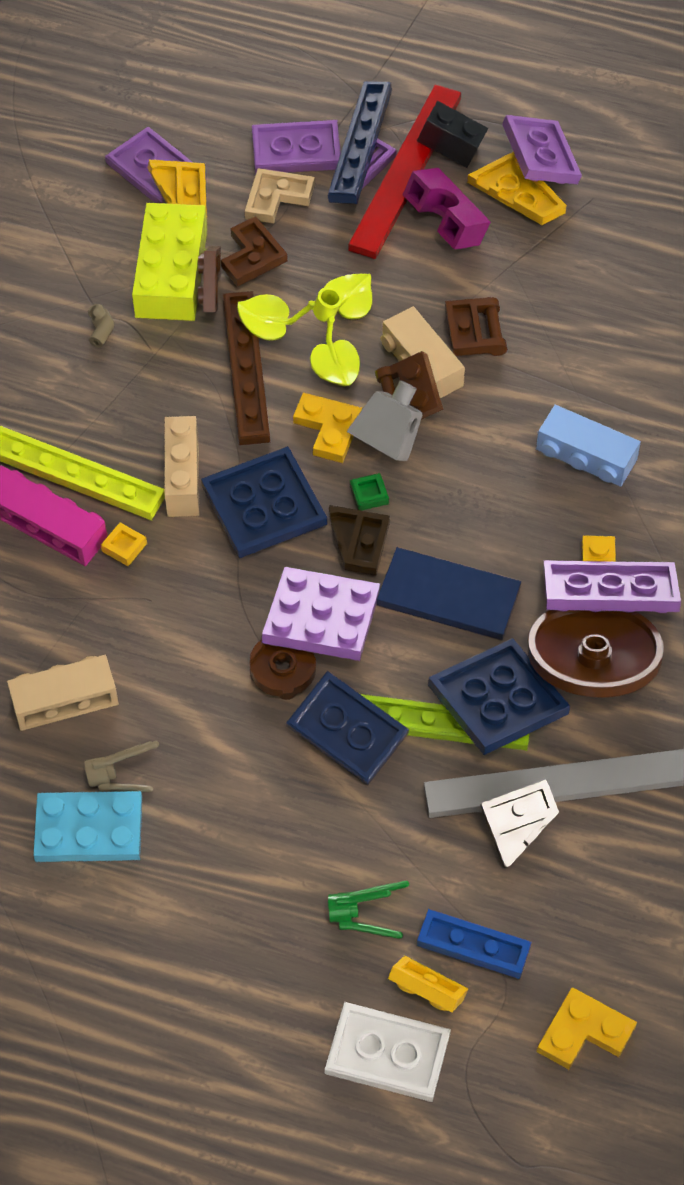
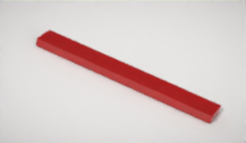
[348,84,461,259]

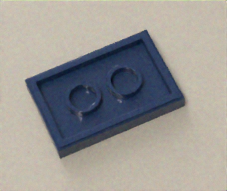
[286,671,409,785]

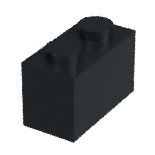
[417,101,488,168]

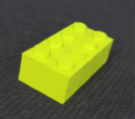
[132,203,207,321]

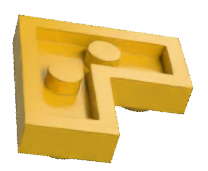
[293,392,362,463]
[537,987,637,1070]

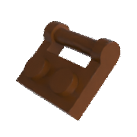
[445,297,508,356]
[375,351,443,420]

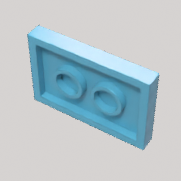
[34,791,142,862]

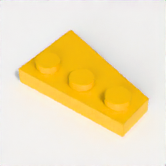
[467,151,567,225]

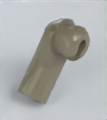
[88,304,115,348]

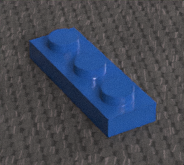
[417,909,531,979]

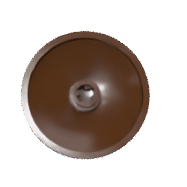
[528,610,664,698]

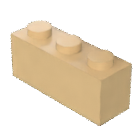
[381,306,465,398]
[165,416,199,517]
[7,655,119,731]

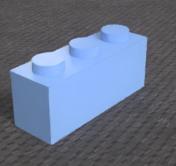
[536,404,641,487]

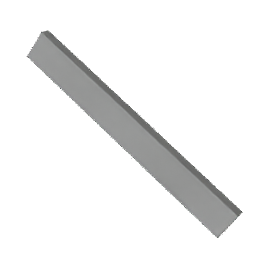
[424,749,684,818]

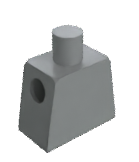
[347,381,422,461]

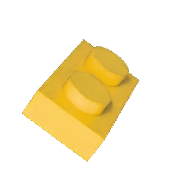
[388,956,468,1012]

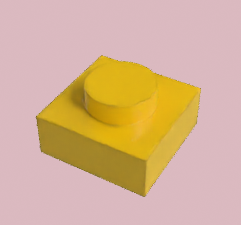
[101,522,147,566]
[582,536,616,562]

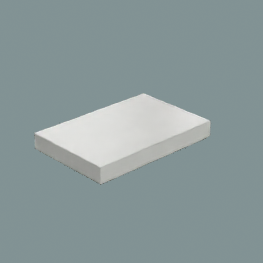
[325,1002,451,1102]

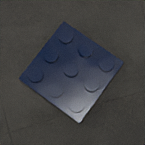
[201,446,327,558]
[428,638,570,755]

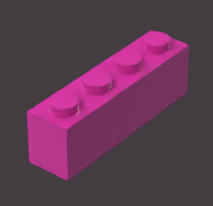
[0,465,107,567]

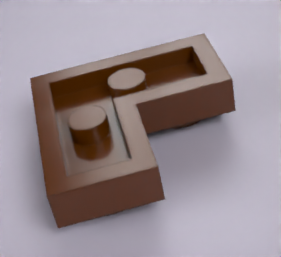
[221,216,288,287]
[198,246,221,312]

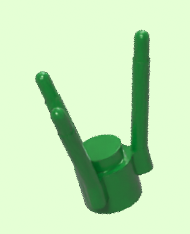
[328,881,409,939]

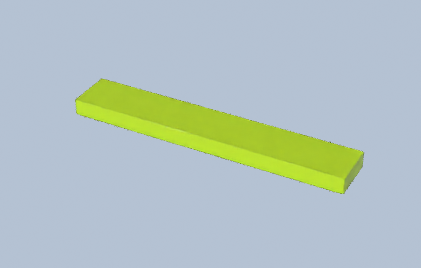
[361,694,529,751]

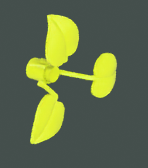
[237,274,373,387]

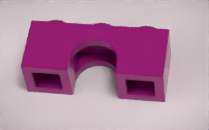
[402,168,491,250]

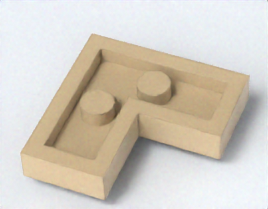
[245,168,315,224]

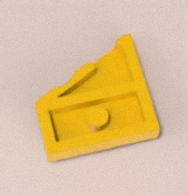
[147,159,207,218]

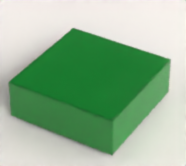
[350,473,389,511]

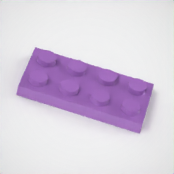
[543,560,681,613]

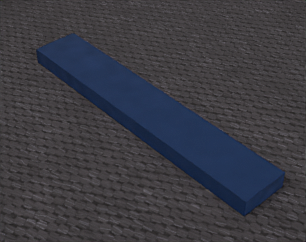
[328,81,392,204]

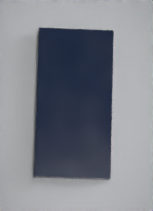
[377,547,521,641]

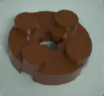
[250,639,316,700]

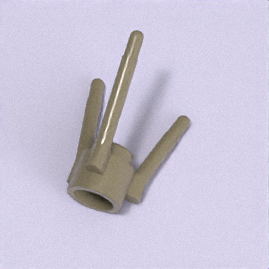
[84,741,159,792]

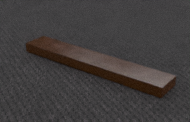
[223,291,270,445]

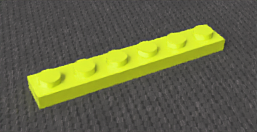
[0,426,165,521]

